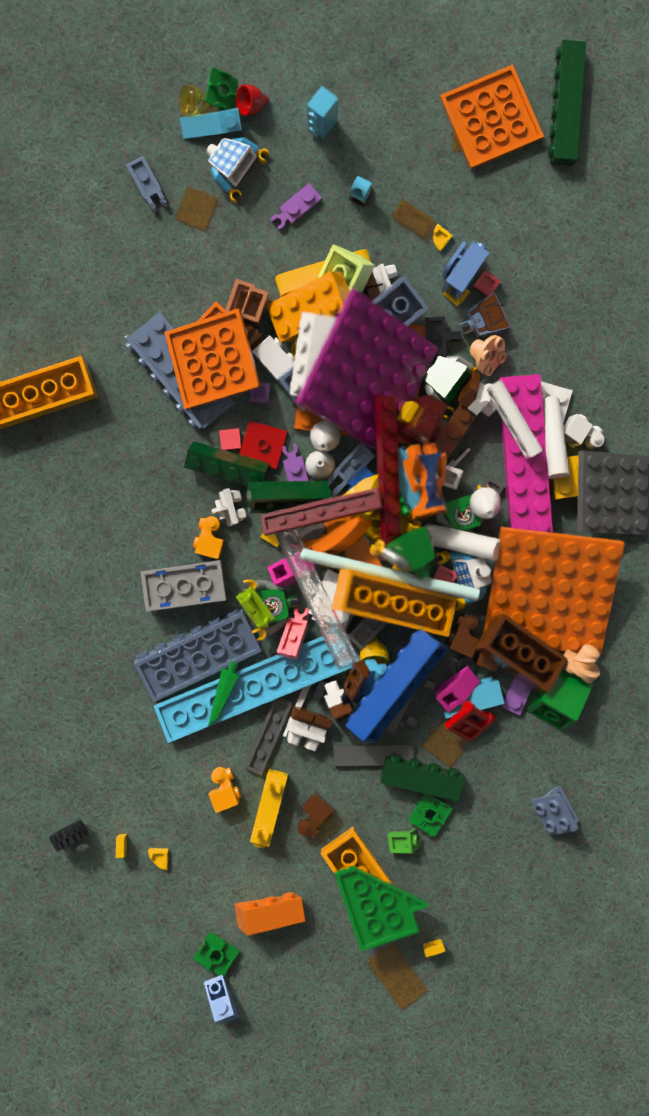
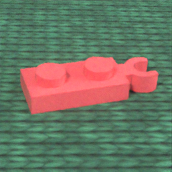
[277,607,310,659]

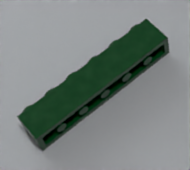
[548,40,586,166]

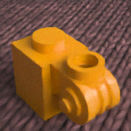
[193,516,225,559]
[208,767,241,813]

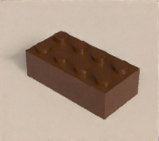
[475,614,568,693]

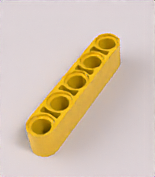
[275,249,371,297]

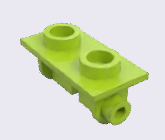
[236,587,275,630]

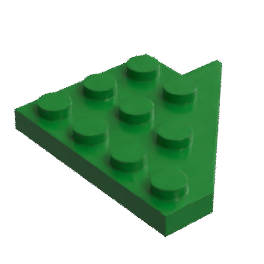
[334,865,429,952]

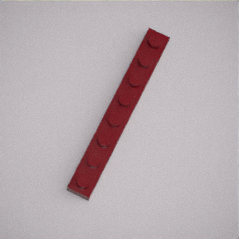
[375,395,401,560]

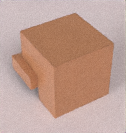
[224,279,270,329]

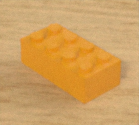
[266,271,350,342]
[321,826,395,885]

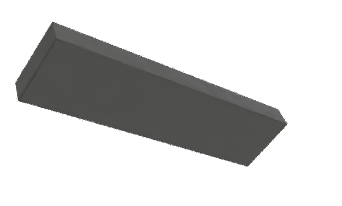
[244,697,294,776]
[334,744,414,766]

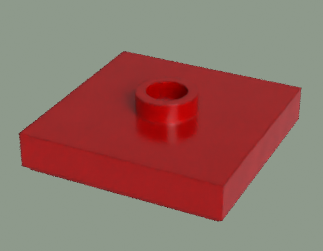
[240,420,287,470]

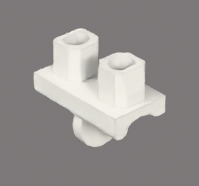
[211,488,246,527]

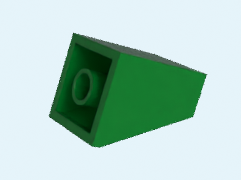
[527,667,595,731]

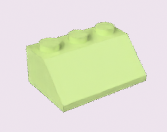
[318,245,375,293]

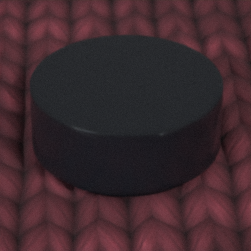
[455,656,476,673]

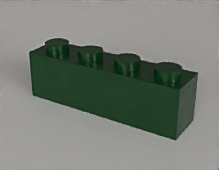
[184,441,269,486]
[246,481,332,514]
[380,754,465,802]

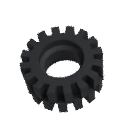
[49,819,89,852]

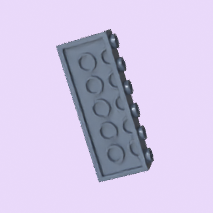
[125,312,235,431]
[134,608,262,702]

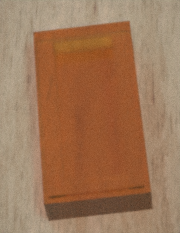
[391,199,435,238]

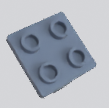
[531,786,579,835]

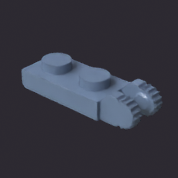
[126,156,169,214]
[327,442,375,495]

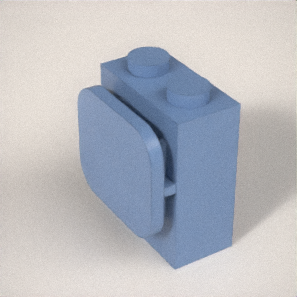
[442,241,490,301]

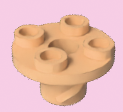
[470,335,507,376]
[563,644,600,683]

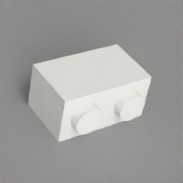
[252,336,295,383]

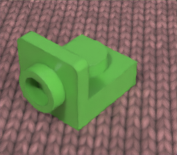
[388,829,421,853]

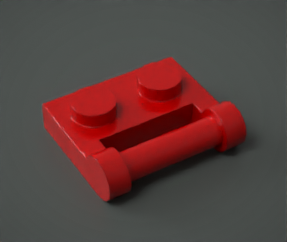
[444,701,495,742]

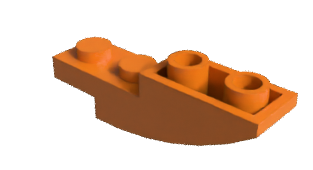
[296,516,371,555]

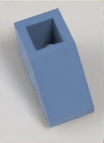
[204,975,240,1025]

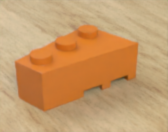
[234,892,305,936]

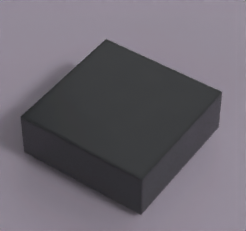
[313,680,328,702]

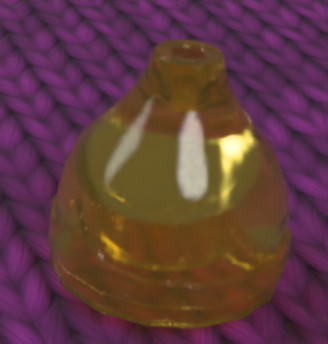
[179,85,210,117]

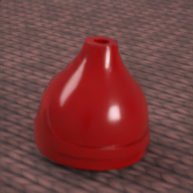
[236,84,269,116]

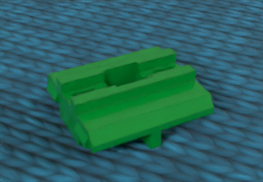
[205,68,238,111]
[408,794,453,837]
[193,932,239,976]

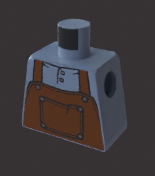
[459,293,510,339]

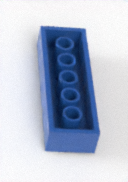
[345,629,449,743]

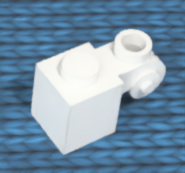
[563,414,604,449]

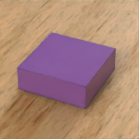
[249,382,271,404]

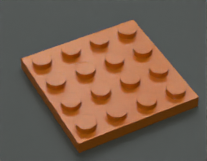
[440,65,544,170]
[164,308,261,409]

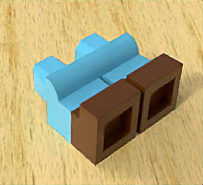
[343,659,387,702]

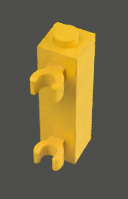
[250,769,288,848]

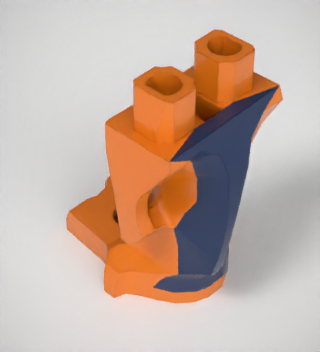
[403,443,447,522]

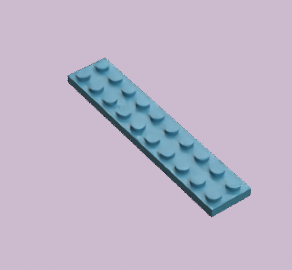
[154,631,353,743]

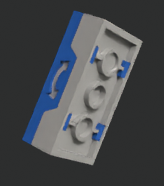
[140,560,228,611]

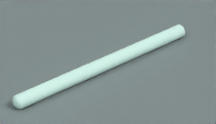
[300,549,480,601]

